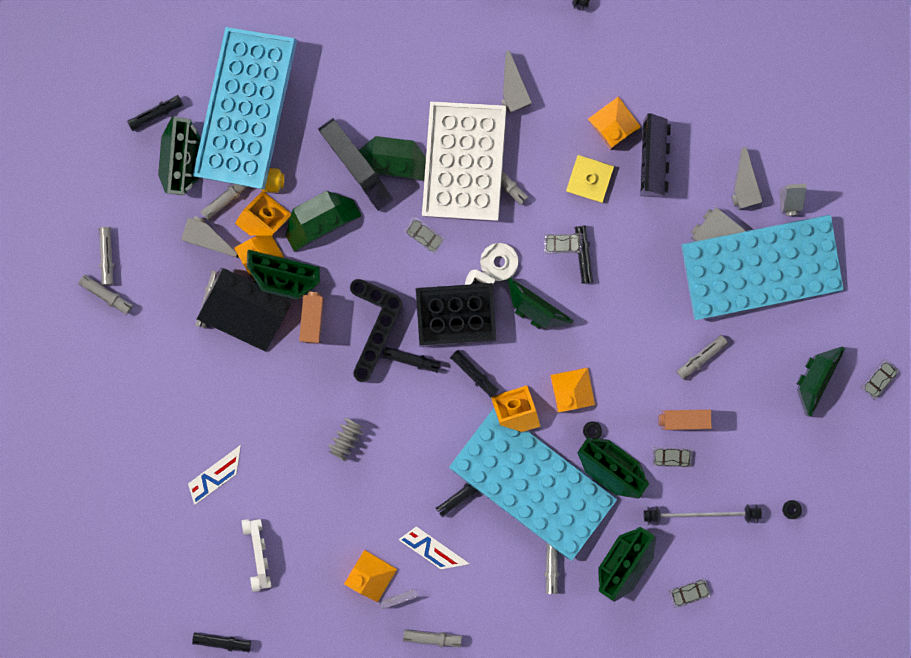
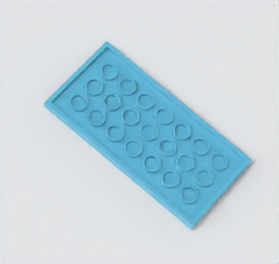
[193,27,297,190]
[681,215,843,320]
[448,408,617,561]

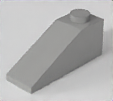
[501,50,532,114]
[731,147,762,210]
[779,184,806,216]
[181,216,238,258]

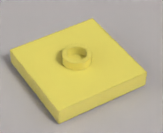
[566,155,614,203]

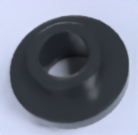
[583,421,602,439]
[782,500,802,519]

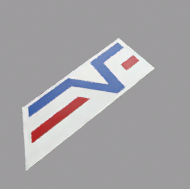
[188,445,241,505]
[399,527,470,569]

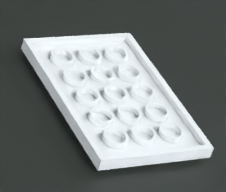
[422,102,507,221]

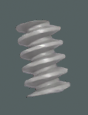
[328,418,364,461]

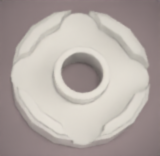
[480,243,518,281]

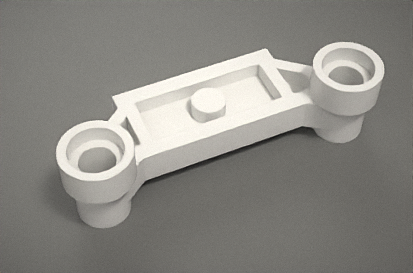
[241,519,271,592]

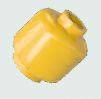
[261,168,284,193]

